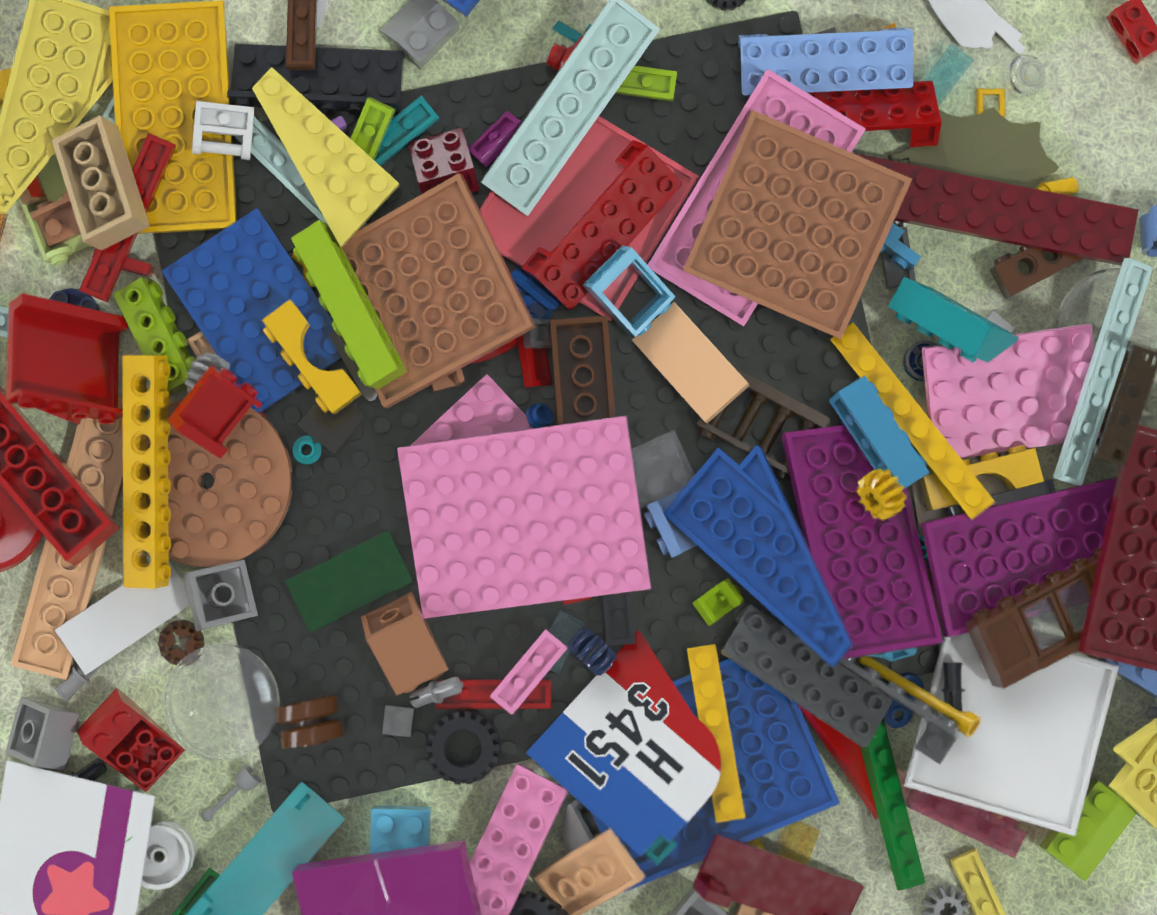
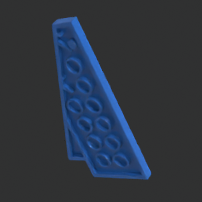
[663,445,854,667]

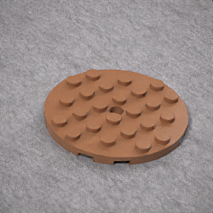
[146,398,293,567]

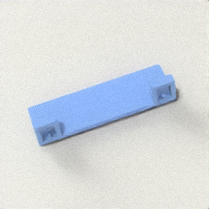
[739,27,913,95]

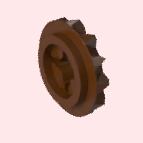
[157,620,205,666]

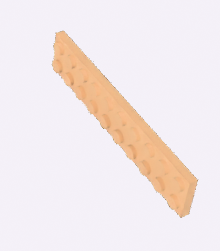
[11,396,123,680]

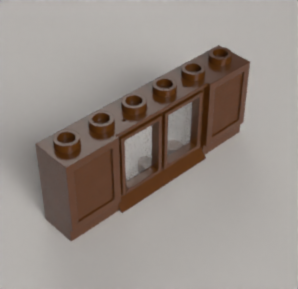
[965,547,1101,689]

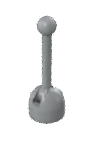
[201,765,261,822]

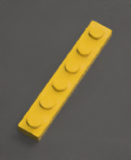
[687,644,745,823]

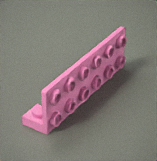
[470,764,568,915]

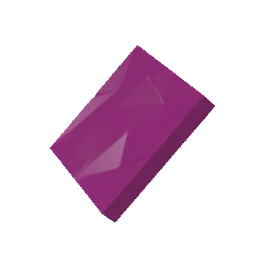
[292,840,481,915]

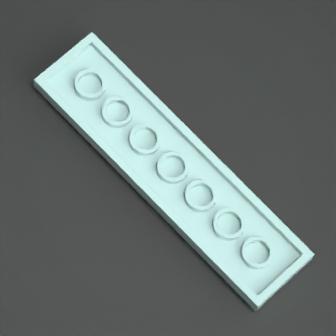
[480,0,660,216]

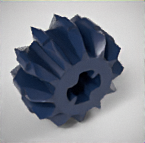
[568,628,617,676]

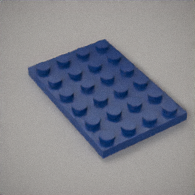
[161,208,342,413]

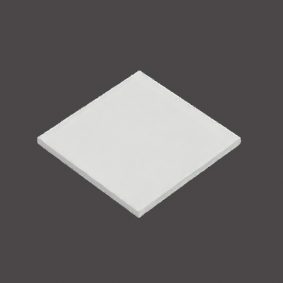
[903,633,1119,836]

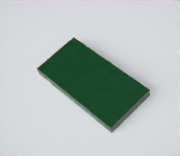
[285,530,414,633]

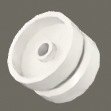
[141,820,197,890]

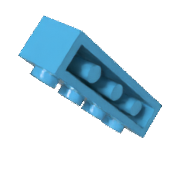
[829,376,930,490]

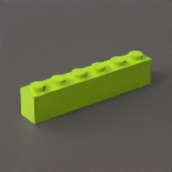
[291,220,408,389]

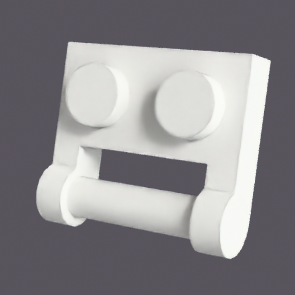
[192,101,254,160]

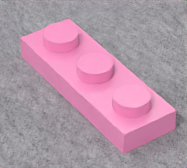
[490,629,568,715]

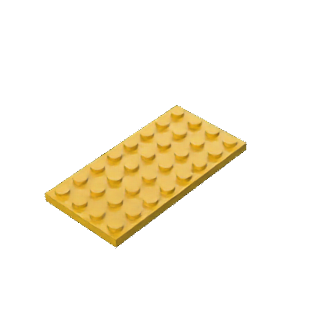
[109,0,237,234]

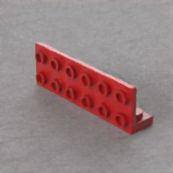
[807,81,942,147]
[521,140,682,310]

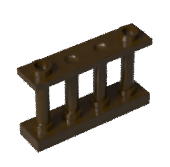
[695,365,831,482]

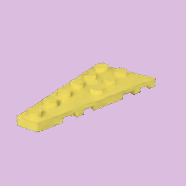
[252,67,400,248]

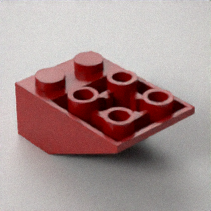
[77,688,185,792]

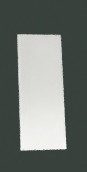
[55,561,190,675]

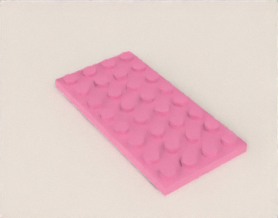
[648,69,866,326]

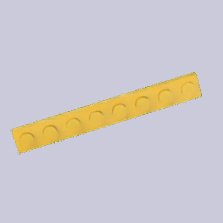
[830,322,995,520]

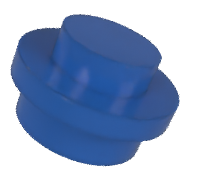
[526,403,554,428]

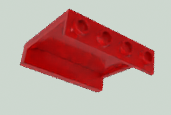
[6,293,128,424]

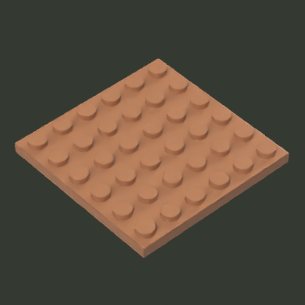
[683,110,912,339]
[342,173,536,409]

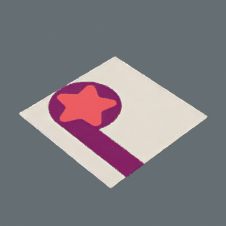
[0,761,155,915]

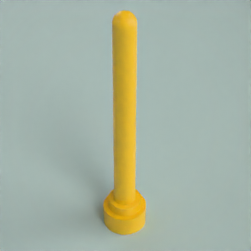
[858,656,981,737]

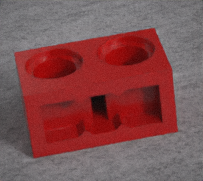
[1106,0,1157,65]

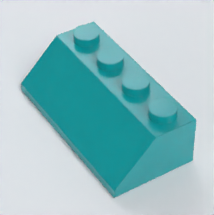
[888,276,1019,363]

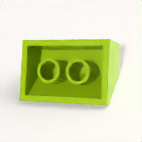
[1039,778,1137,881]

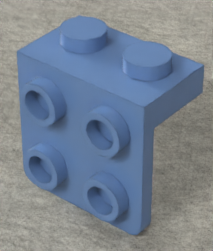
[644,488,697,558]

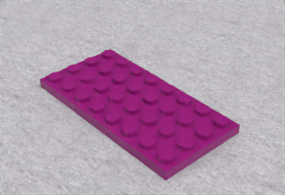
[782,425,943,660]
[921,477,1117,637]

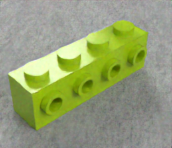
[113,277,196,396]

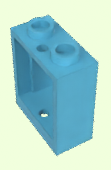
[582,245,675,337]

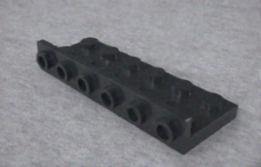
[227,44,405,115]

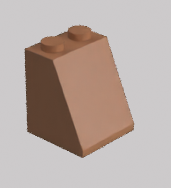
[360,591,449,696]

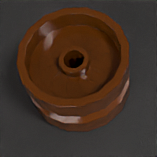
[274,695,345,749]

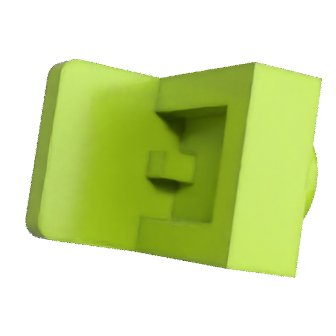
[692,578,744,626]

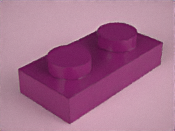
[468,111,522,167]

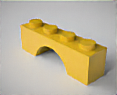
[262,300,362,415]
[919,445,1044,511]

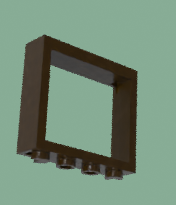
[1093,340,1157,466]

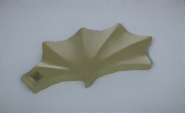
[888,107,1059,189]

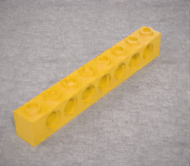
[122,355,171,589]

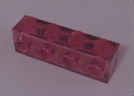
[905,788,1027,859]

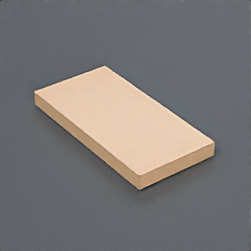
[632,302,750,424]
[532,828,645,915]

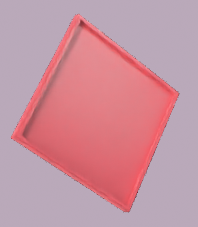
[479,116,699,322]

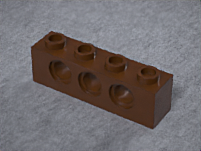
[990,246,1084,300]

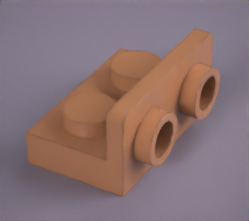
[30,191,81,248]

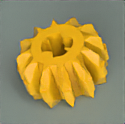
[856,468,907,520]

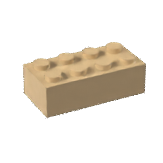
[52,116,150,250]

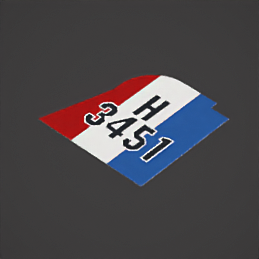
[526,630,721,856]

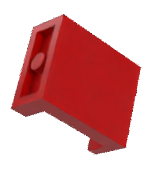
[168,365,263,459]

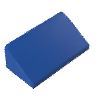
[511,267,562,319]

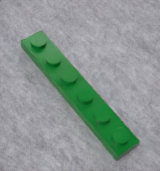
[860,719,926,891]

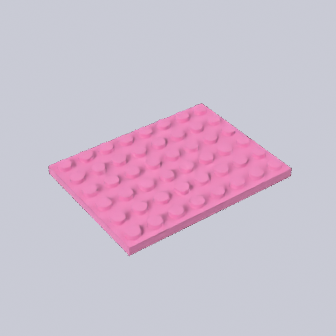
[397,416,651,618]

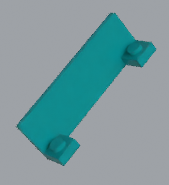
[186,781,344,915]

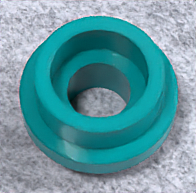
[293,436,322,464]

